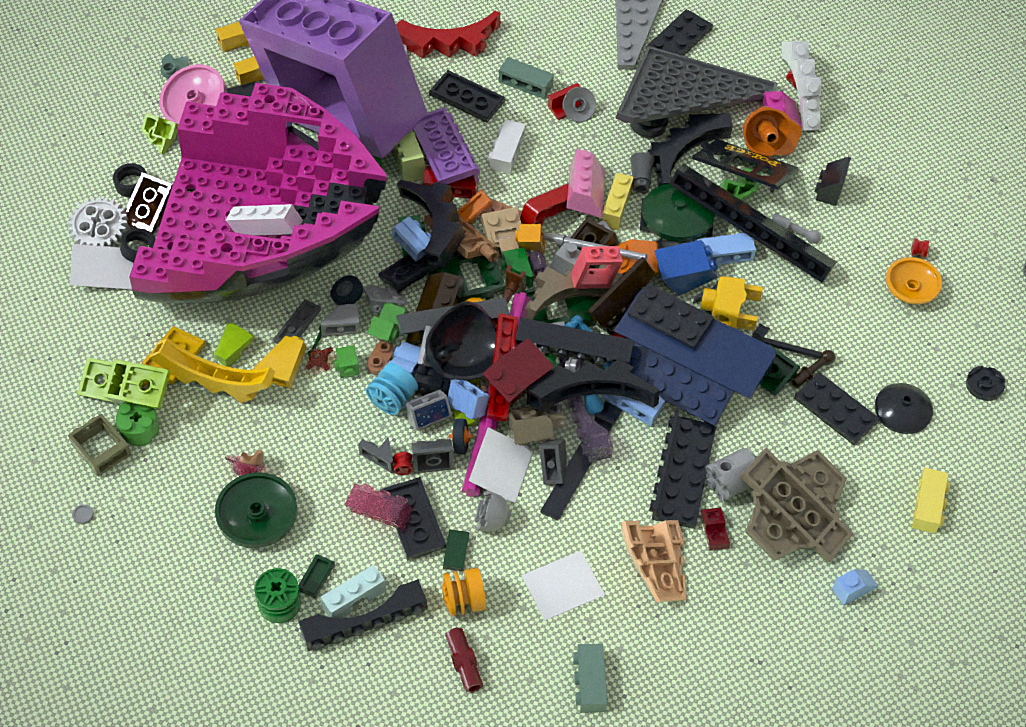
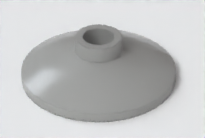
[563,87,596,122]

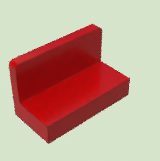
[548,83,581,120]

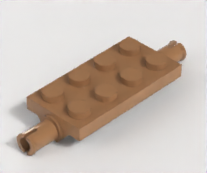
[424,215,499,262]

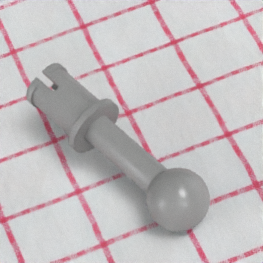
[771,212,821,244]

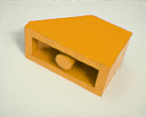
[515,224,546,253]

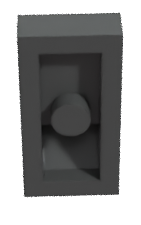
[358,438,394,473]

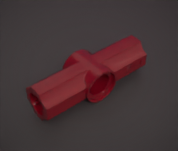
[445,627,483,693]

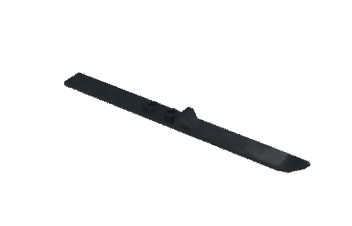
[540,401,623,521]

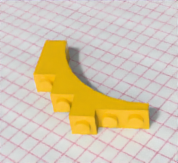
[149,338,276,403]

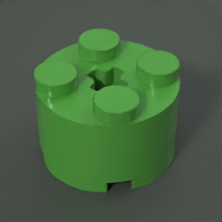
[116,403,160,446]

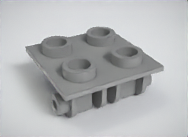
[363,285,407,313]

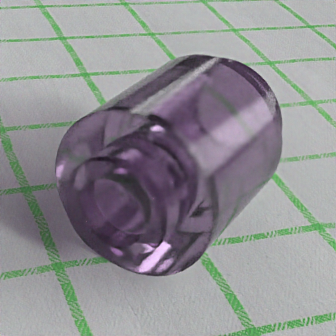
[528,251,547,278]

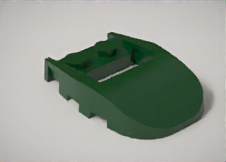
[429,255,507,304]
[524,287,599,328]

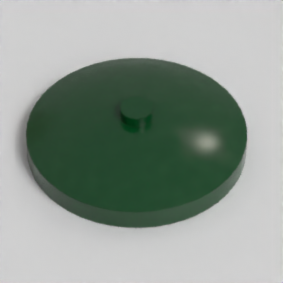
[642,184,715,242]
[215,472,298,548]

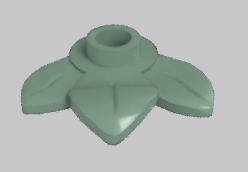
[160,54,189,78]

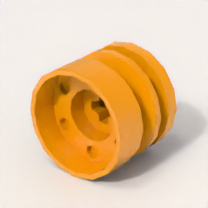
[442,567,486,617]

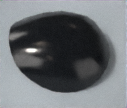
[425,301,496,380]

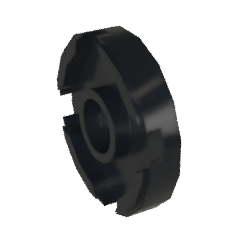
[966,366,1005,401]

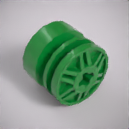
[254,568,302,624]

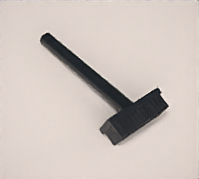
[751,323,822,359]

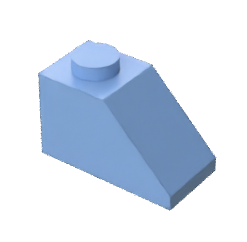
[832,569,878,605]

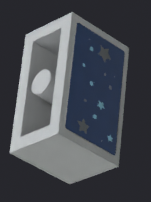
[404,390,452,430]

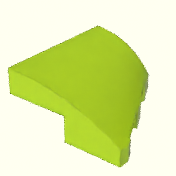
[141,113,179,154]
[214,322,254,367]

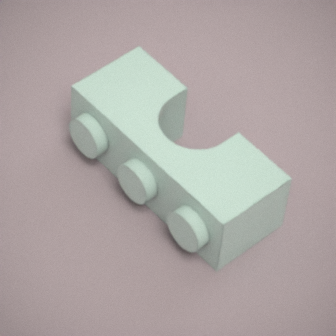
[320,565,386,618]

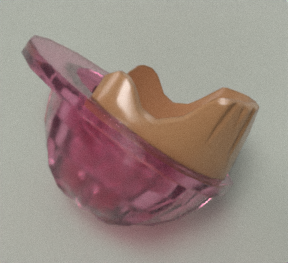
[225,450,265,476]

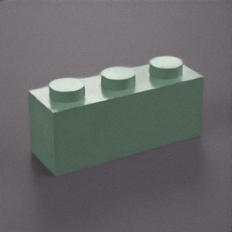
[499,57,554,99]
[573,643,607,713]

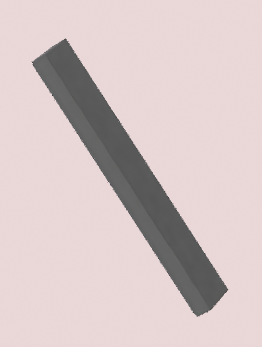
[396,297,510,335]

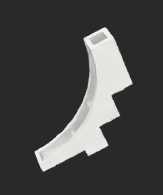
[782,40,821,131]

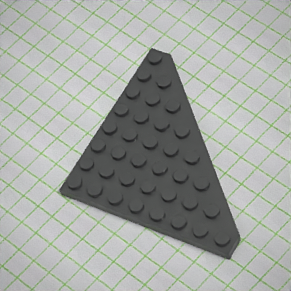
[616,46,778,124]

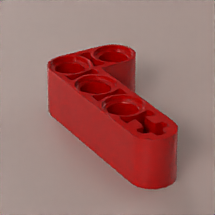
[520,183,569,226]

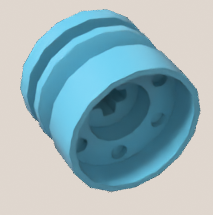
[366,363,418,415]

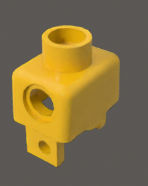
[700,276,763,331]

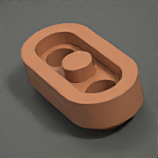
[367,341,394,375]

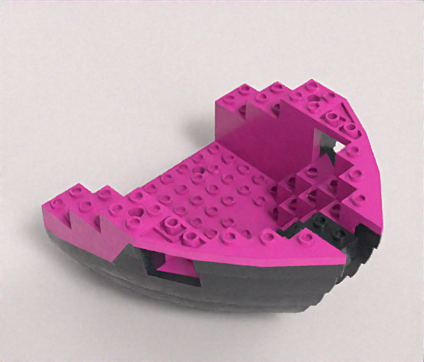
[129,83,387,303]

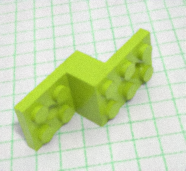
[77,357,171,409]

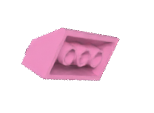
[567,149,605,218]

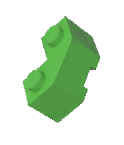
[719,168,762,201]
[367,302,410,344]

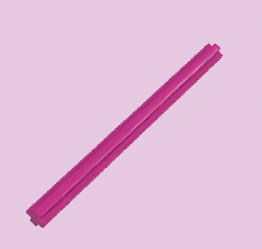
[462,292,531,497]

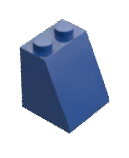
[654,240,718,296]

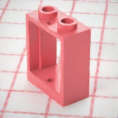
[571,246,623,289]

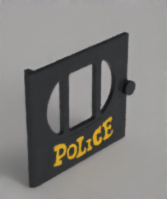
[692,139,799,193]

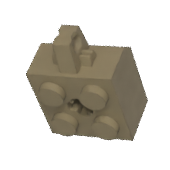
[507,406,565,446]

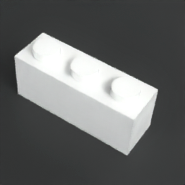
[488,119,525,174]

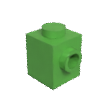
[334,345,360,378]

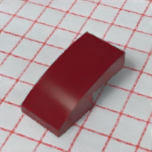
[701,507,730,551]

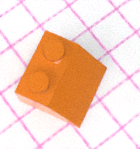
[616,239,660,275]

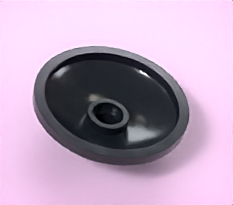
[874,383,933,434]

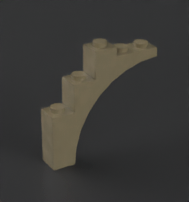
[525,265,632,320]

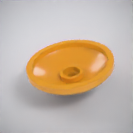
[886,257,942,304]

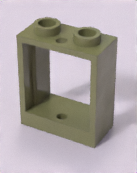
[68,413,132,477]

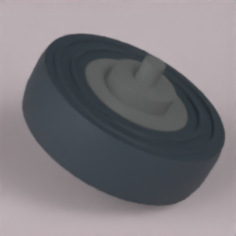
[330,275,363,305]

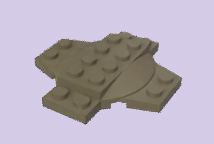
[740,448,854,563]

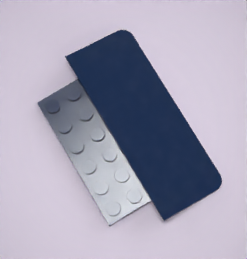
[614,289,776,427]

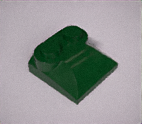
[760,344,800,397]

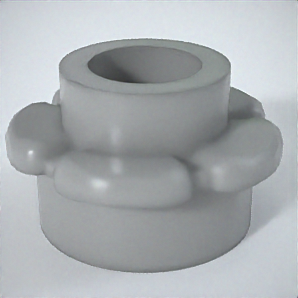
[565,357,580,373]

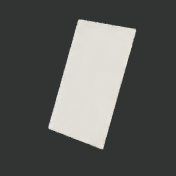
[70,244,133,289]
[469,427,533,503]
[522,551,605,620]

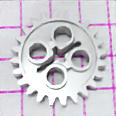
[67,196,129,247]

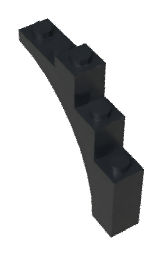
[647,113,733,187]
[397,179,465,268]
[527,359,660,412]

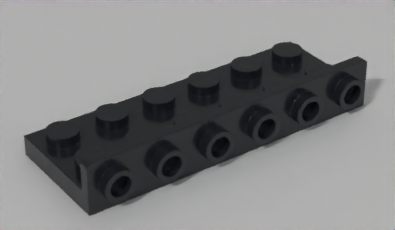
[649,410,717,529]

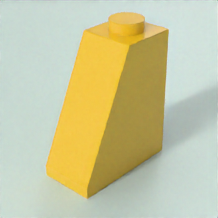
[253,336,306,389]

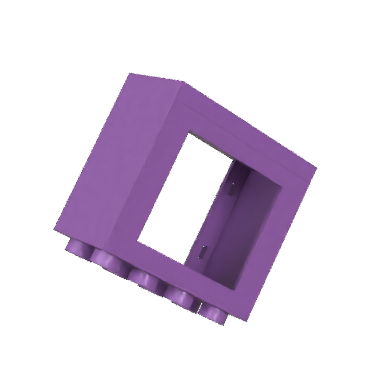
[239,0,427,159]

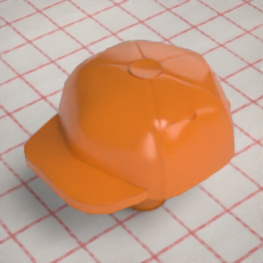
[742,106,802,156]

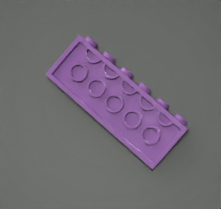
[413,107,480,184]

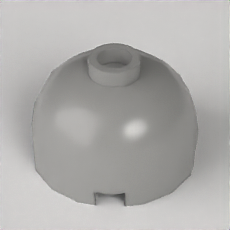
[475,491,511,533]

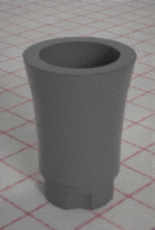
[630,152,655,194]

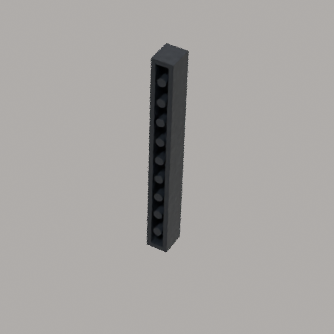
[669,164,837,283]

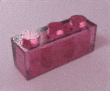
[344,483,413,530]

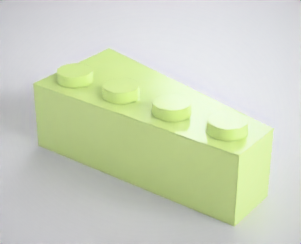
[393,131,426,181]

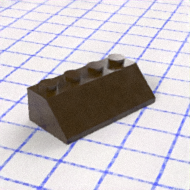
[585,257,656,329]
[405,272,464,347]

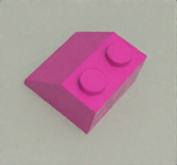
[762,91,802,129]

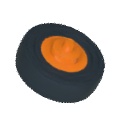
[449,418,473,454]

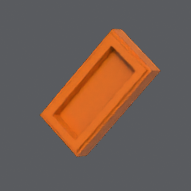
[458,189,494,224]

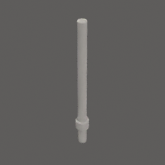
[543,233,648,261]

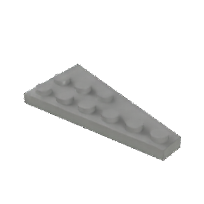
[615,0,663,70]

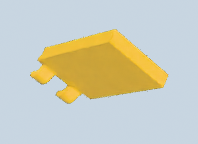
[141,326,206,387]

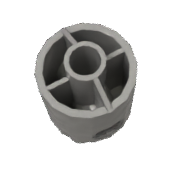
[705,447,757,502]

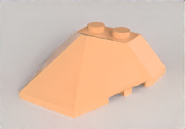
[621,520,686,602]

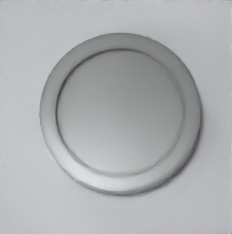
[72,504,93,524]

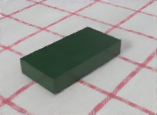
[443,529,469,571]
[298,554,335,599]

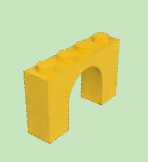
[216,22,264,85]

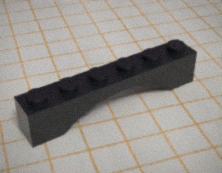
[298,579,427,652]

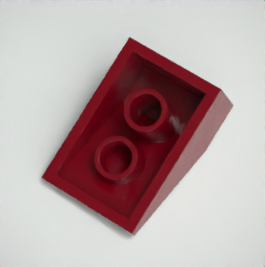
[483,338,554,406]

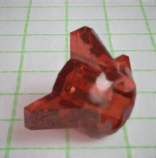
[306,346,334,371]

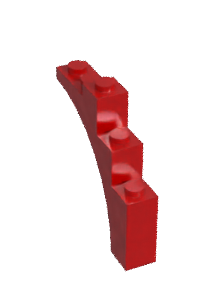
[396,10,501,58]

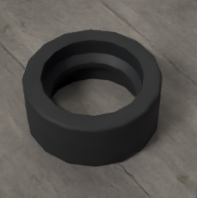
[113,163,147,198]
[120,228,156,262]

